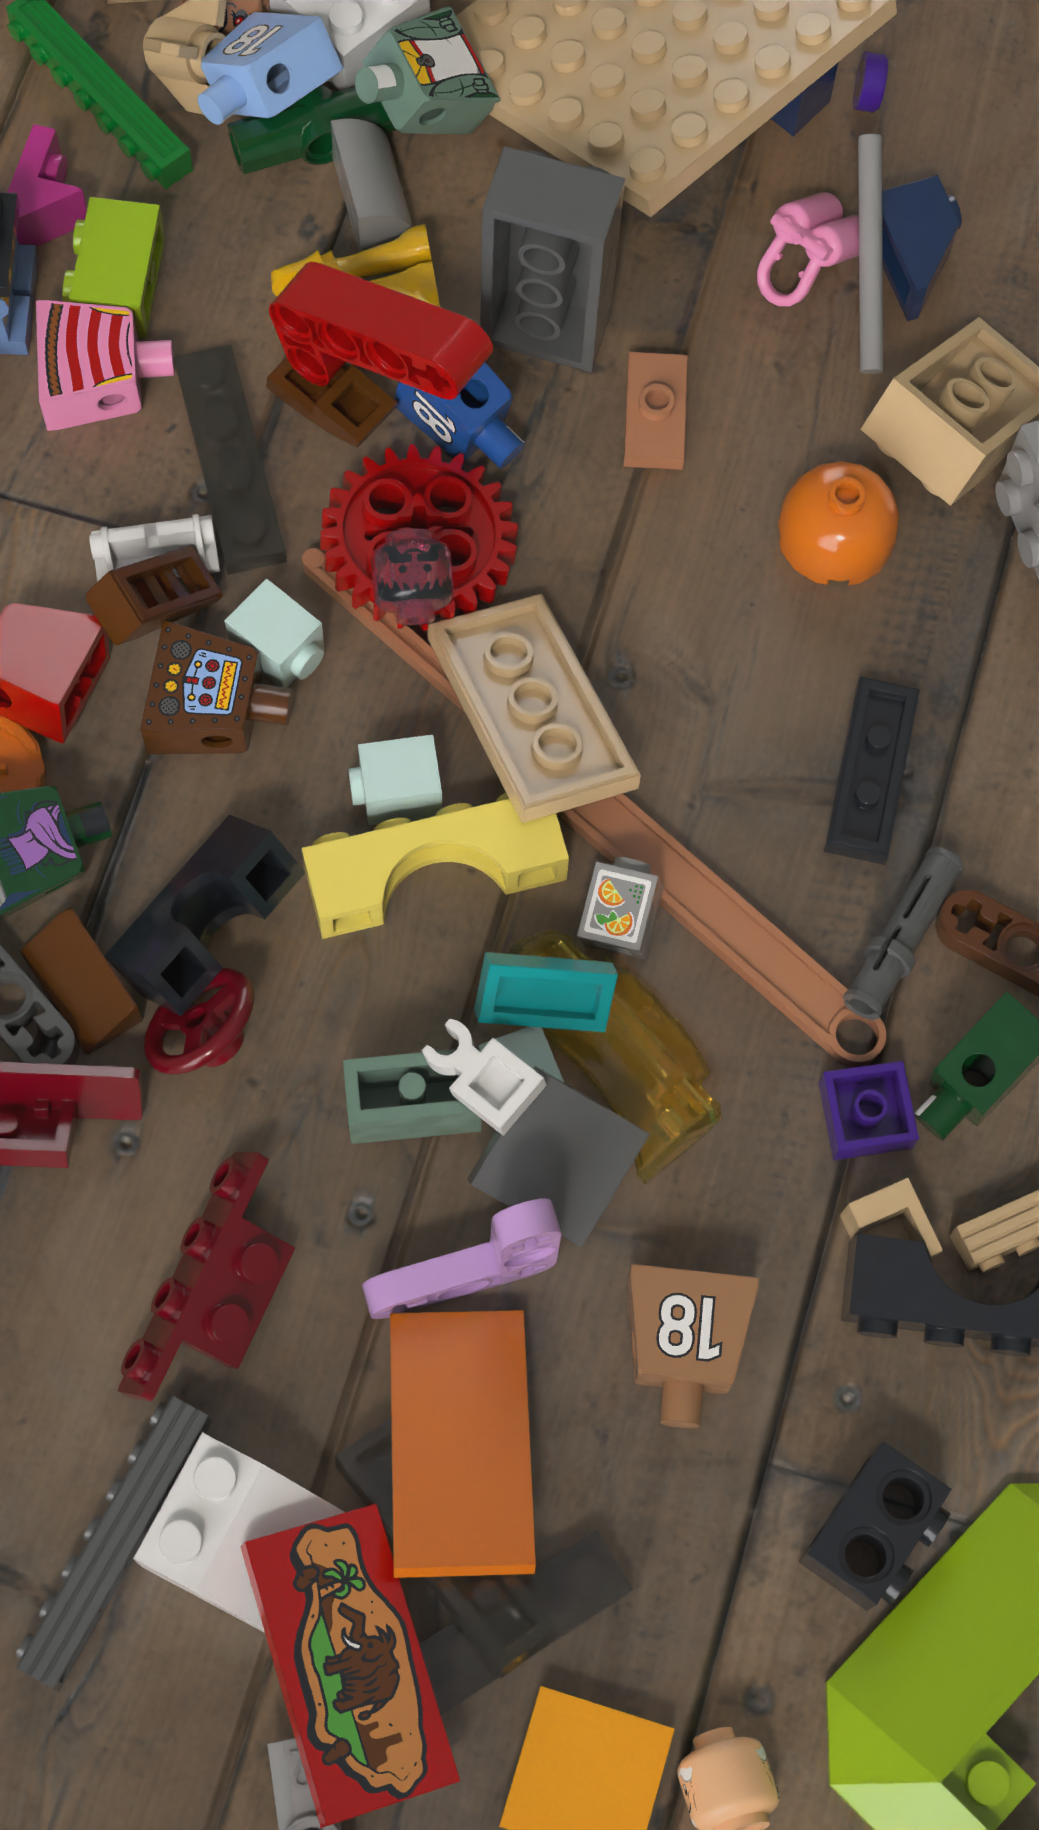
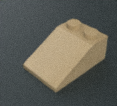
[860,317,1039,506]

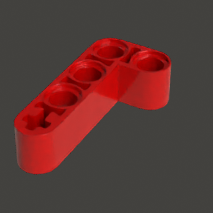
[268,261,493,400]

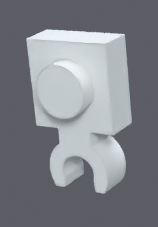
[422,1019,547,1136]

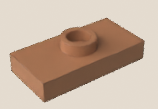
[623,352,688,470]

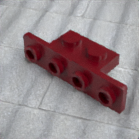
[0,1062,144,1168]
[118,1152,295,1402]

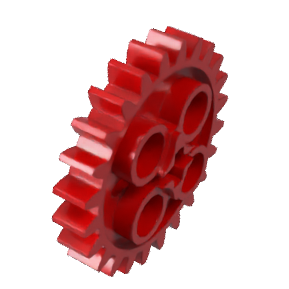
[320,444,518,631]

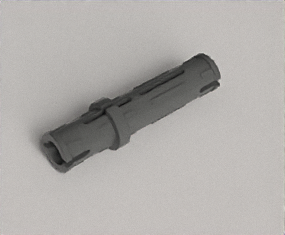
[843,847,964,1020]

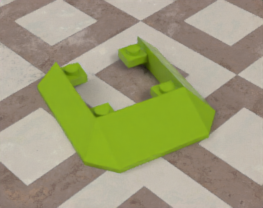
[825,1483,1039,1830]

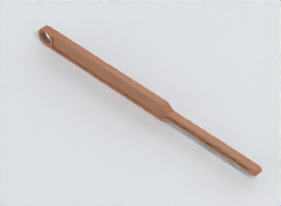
[302,548,886,1068]

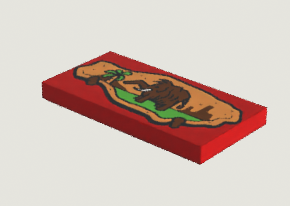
[240,1503,460,1828]

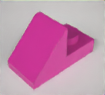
[7,124,87,247]

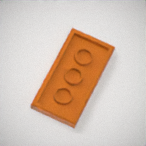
[390,1310,536,1578]

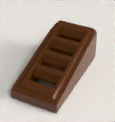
[86,545,223,645]

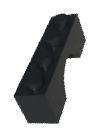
[841,1233,1039,1356]

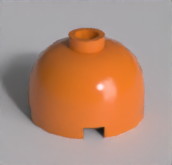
[778,461,899,585]

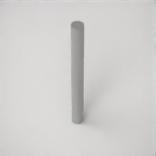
[858,134,884,374]

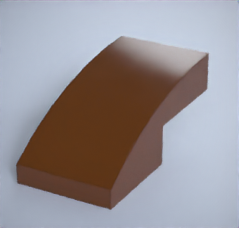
[266,357,398,448]

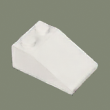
[133,1432,388,1633]

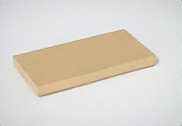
[428,593,641,823]

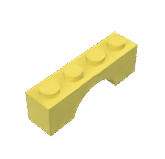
[301,793,569,939]

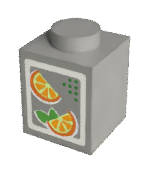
[577,857,664,960]

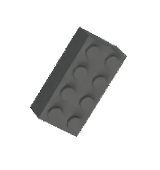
[480,146,625,373]

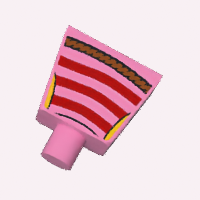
[36,300,175,431]

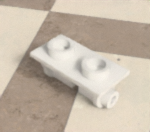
[89,514,220,582]

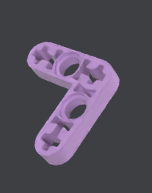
[362,1198,562,1319]

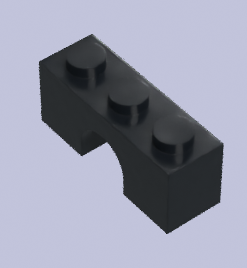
[104,815,306,1016]

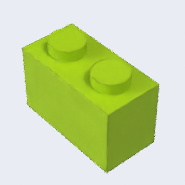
[62,197,166,338]

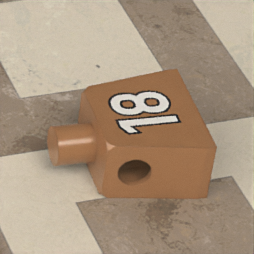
[627,1264,759,1428]

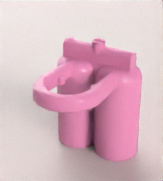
[757,192,859,306]

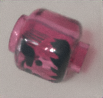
[371,529,455,625]

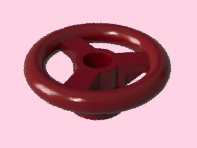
[144,968,254,1075]

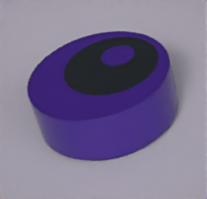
[853,51,888,113]

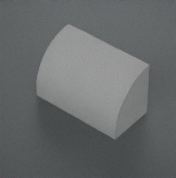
[331,119,413,252]

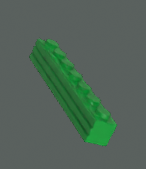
[6,0,193,189]

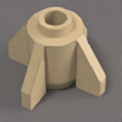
[143,0,226,115]

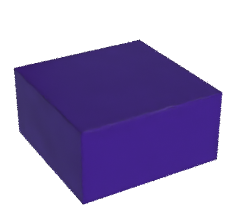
[818,1061,919,1160]

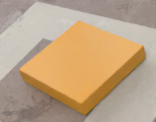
[499,1686,675,1830]

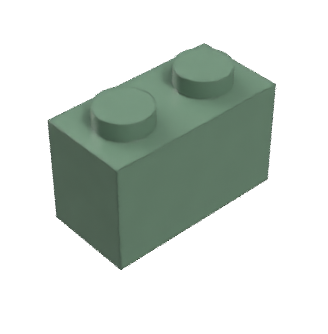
[343,1049,482,1144]

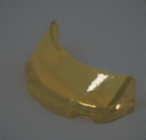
[477,929,722,1184]

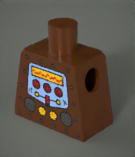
[140,621,293,755]

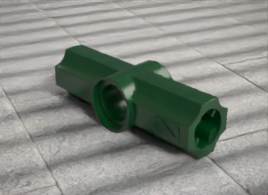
[227,86,397,175]

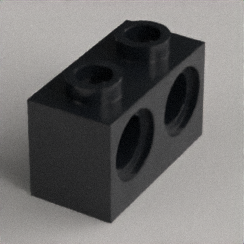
[799,1441,952,1611]

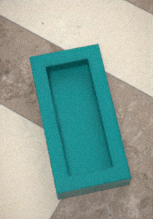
[474,952,618,1032]

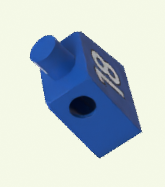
[394,363,525,469]

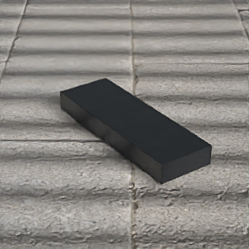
[824,676,920,865]

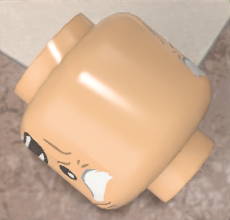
[677,1727,780,1830]

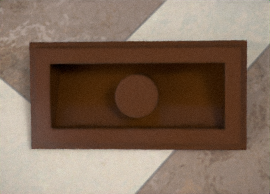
[20,907,143,1055]

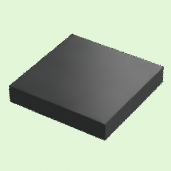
[467,1066,650,1247]

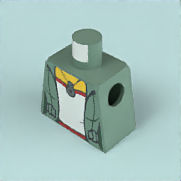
[355,6,501,135]

